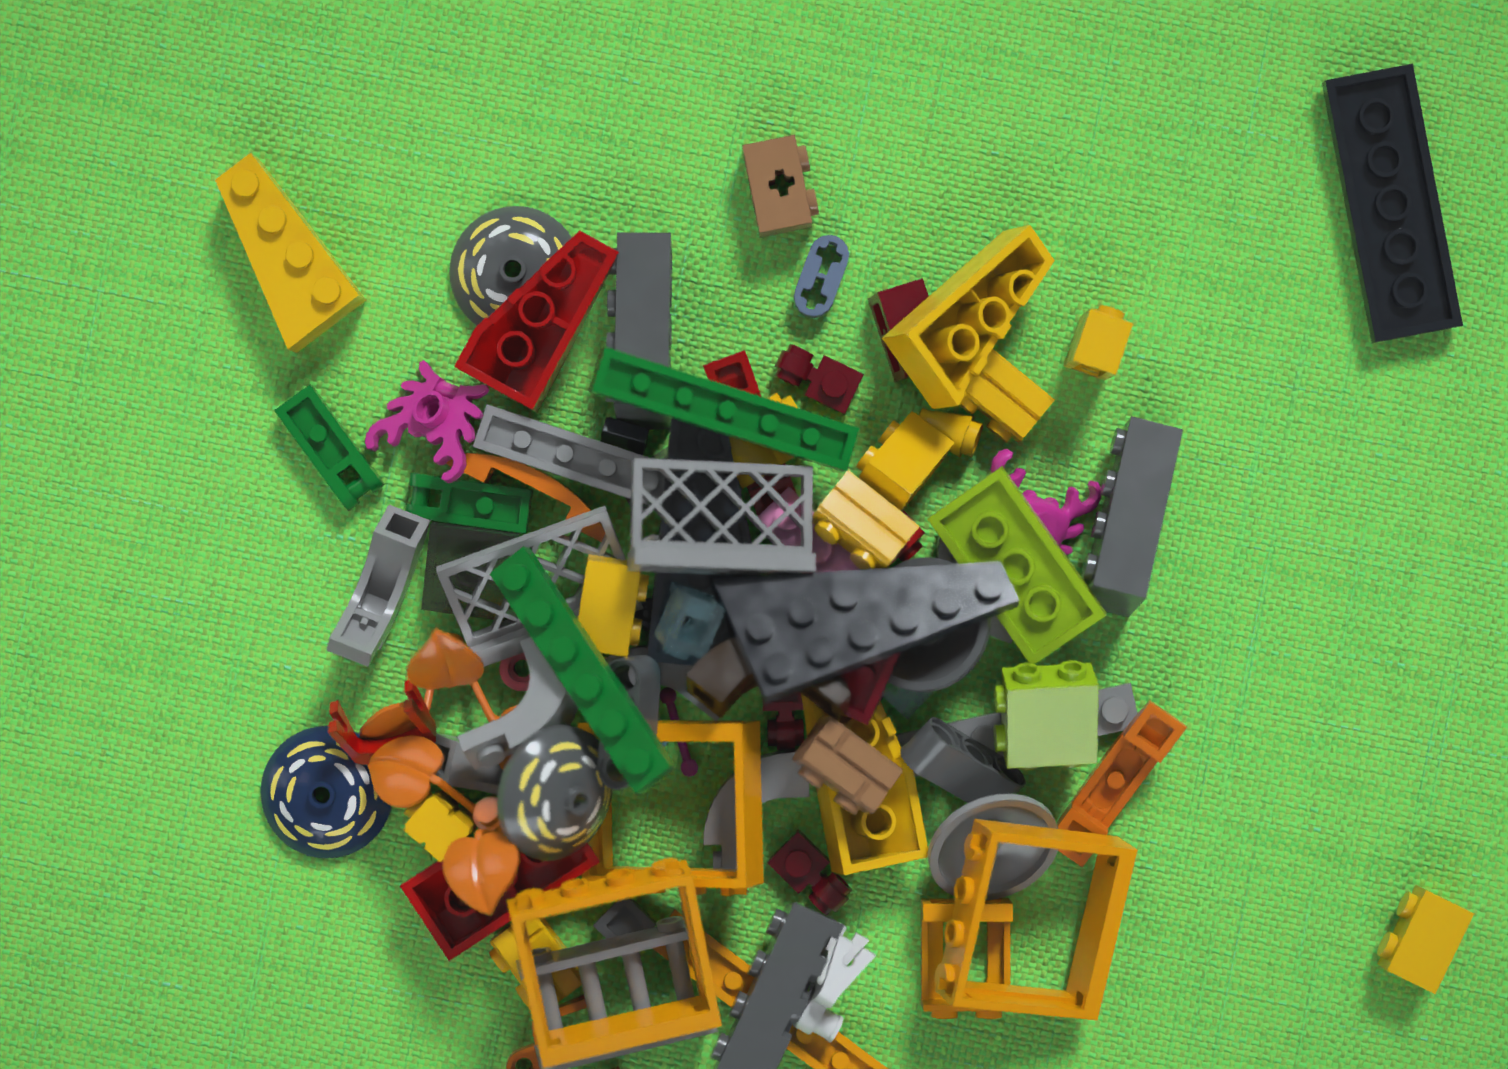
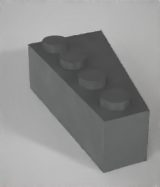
[606,232,672,430]
[1082,416,1183,618]
[710,902,844,1069]

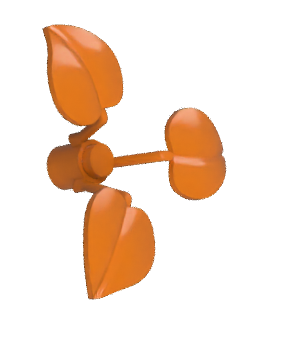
[359,628,517,740]
[368,736,519,915]

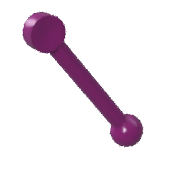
[660,687,698,777]

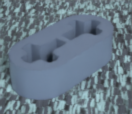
[794,235,849,318]

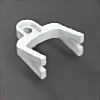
[793,919,876,1043]

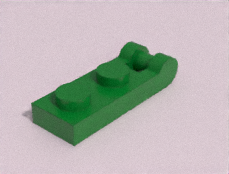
[274,384,385,511]
[405,473,533,534]

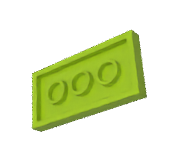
[927,466,1107,664]

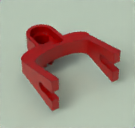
[328,680,436,765]

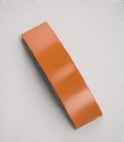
[446,453,605,542]
[1057,700,1187,867]

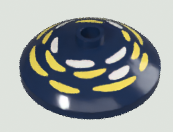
[261,725,392,858]

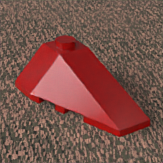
[454,230,619,412]
[400,843,600,961]

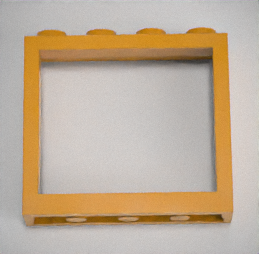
[578,720,764,896]
[935,819,1138,1021]
[507,858,722,1068]

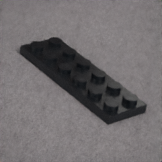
[1322,64,1463,343]

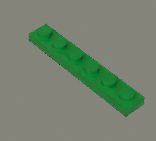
[588,347,859,472]
[489,546,677,794]

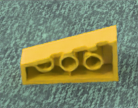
[215,153,366,353]
[882,225,1055,409]

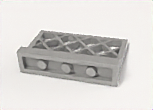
[628,458,816,576]
[436,506,643,667]

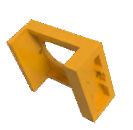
[921,898,1013,1019]

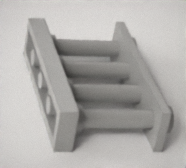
[516,916,718,1069]

